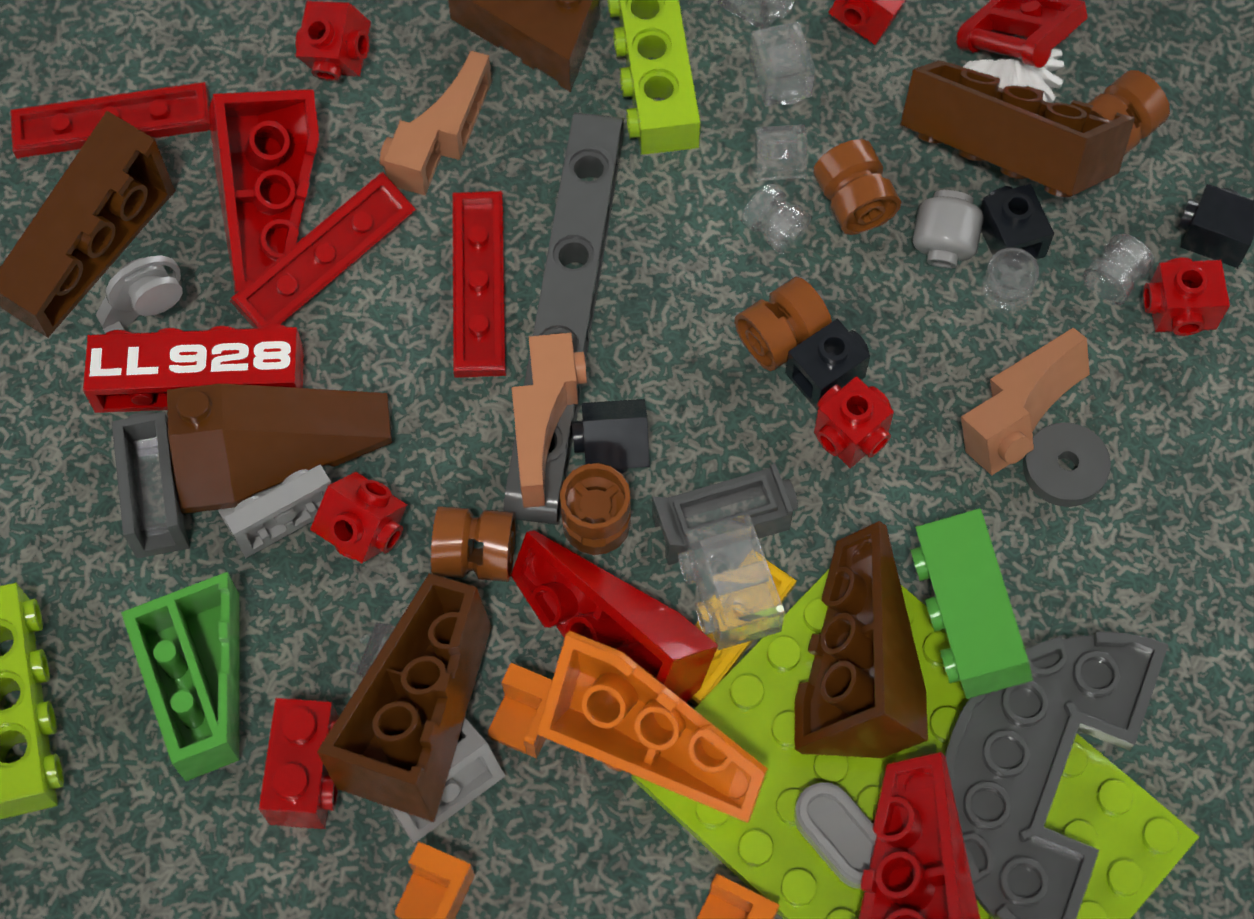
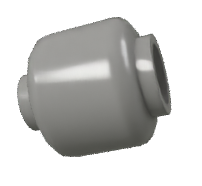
[913,190,983,268]

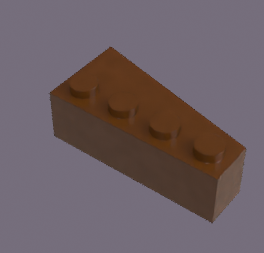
[900,60,1135,197]
[0,111,175,338]
[317,573,492,822]

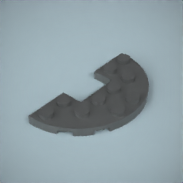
[944,631,1169,919]

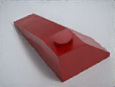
[208,89,319,294]
[511,530,718,703]
[859,752,981,919]

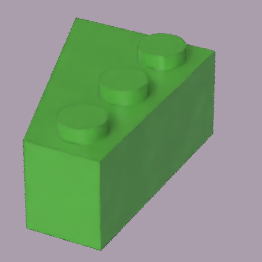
[910,508,1033,699]
[121,572,240,781]

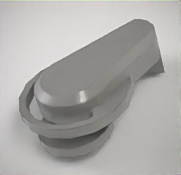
[96,255,183,334]

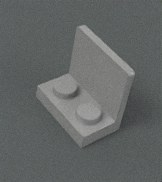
[218,464,332,559]

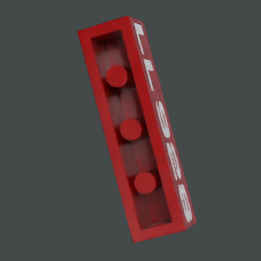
[83,324,304,413]

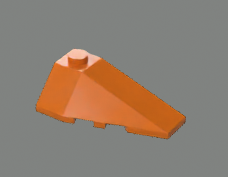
[537,631,768,823]

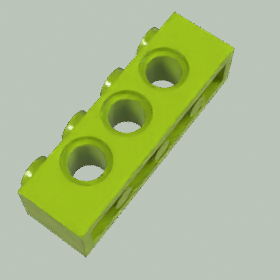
[607,0,700,155]
[0,583,64,819]

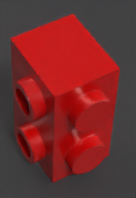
[259,698,339,829]

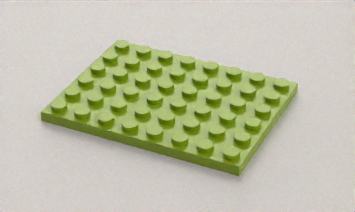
[631,568,1200,919]

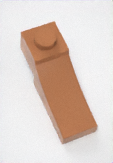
[380,51,492,195]
[961,328,1090,475]
[512,333,587,508]

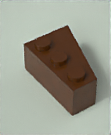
[448,0,600,92]

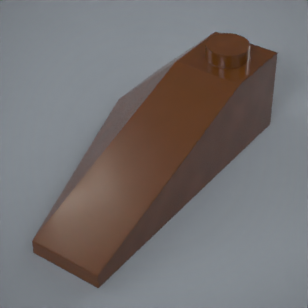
[167,384,392,514]
[795,521,928,758]

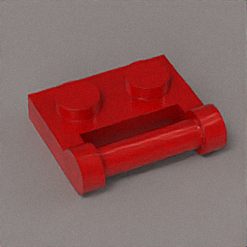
[956,0,1088,68]

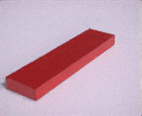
[10,82,210,158]
[230,172,416,329]
[453,191,506,378]

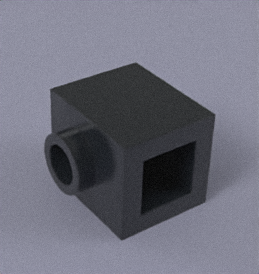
[980,183,1055,271]
[1178,183,1254,269]
[785,318,870,410]
[572,399,650,474]

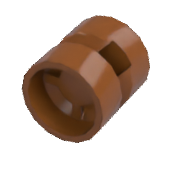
[1087,70,1170,156]
[813,139,901,235]
[734,276,832,371]
[560,463,631,555]
[431,506,516,582]

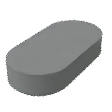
[794,783,876,889]

